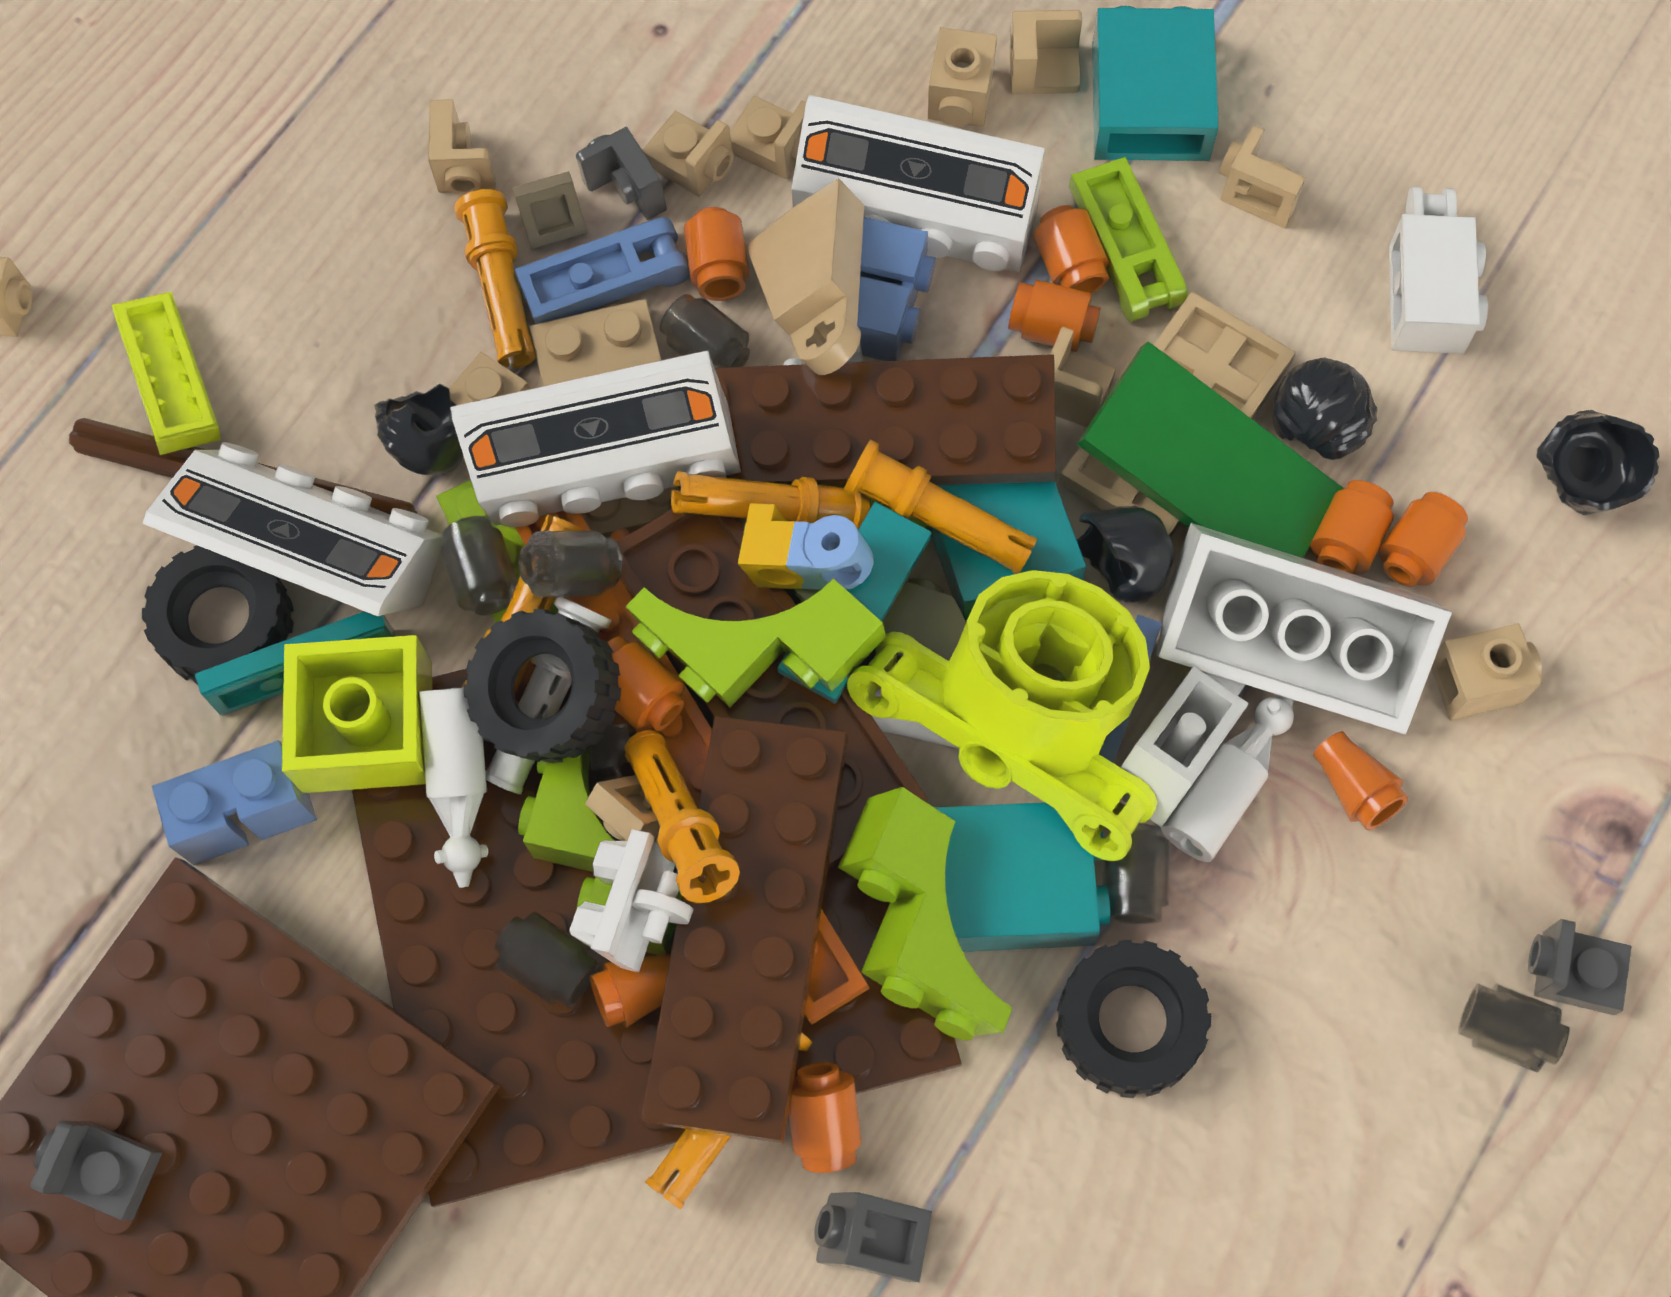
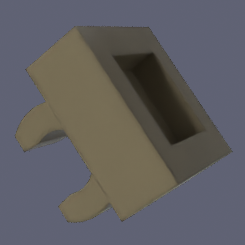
[512,171,588,249]

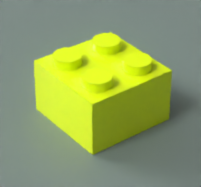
[282,635,432,793]

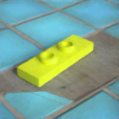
[112,291,221,455]

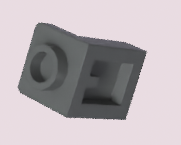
[576,126,667,220]
[1528,919,1632,1016]
[30,1120,163,1220]
[815,1192,932,1283]

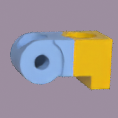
[738,503,874,589]

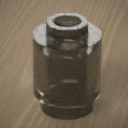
[660,294,750,368]
[440,516,519,616]
[519,531,622,598]
[1102,823,1170,924]
[494,912,600,1008]
[1458,983,1570,1073]

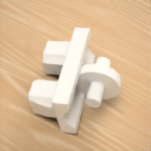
[570,829,693,972]

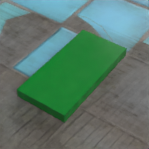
[1077,341,1344,558]

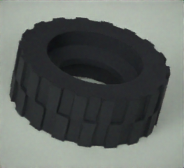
[142,545,294,685]
[464,609,621,763]
[1056,939,1211,1098]

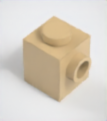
[928,27,997,127]
[1431,623,1542,721]

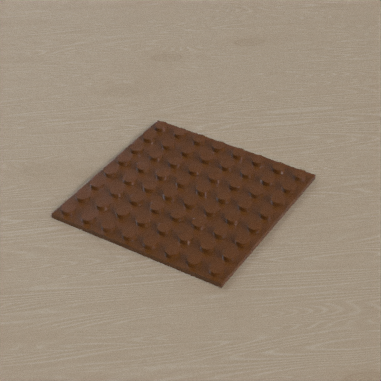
[352,651,962,1208]

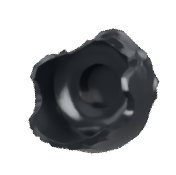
[1273,357,1378,460]
[374,384,464,475]
[1536,410,1660,515]
[1076,506,1174,604]

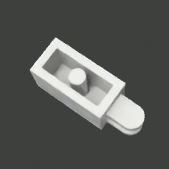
[1389,187,1488,354]
[1120,666,1249,827]

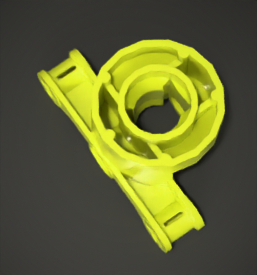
[847,570,1157,861]

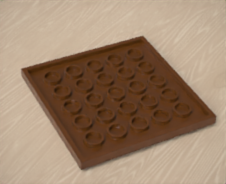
[0,857,501,1297]

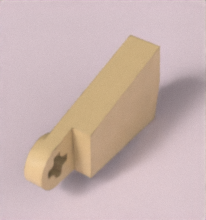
[746,178,864,375]

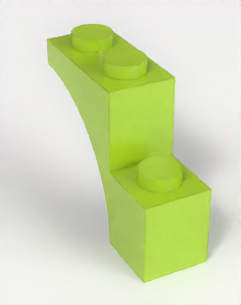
[625,578,886,707]
[518,744,682,955]
[838,787,1013,1041]

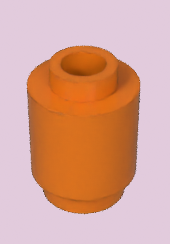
[1033,205,1109,293]
[683,207,750,301]
[1008,280,1101,352]
[1310,480,1394,574]
[1378,492,1468,587]
[608,636,684,732]
[789,1062,862,1173]

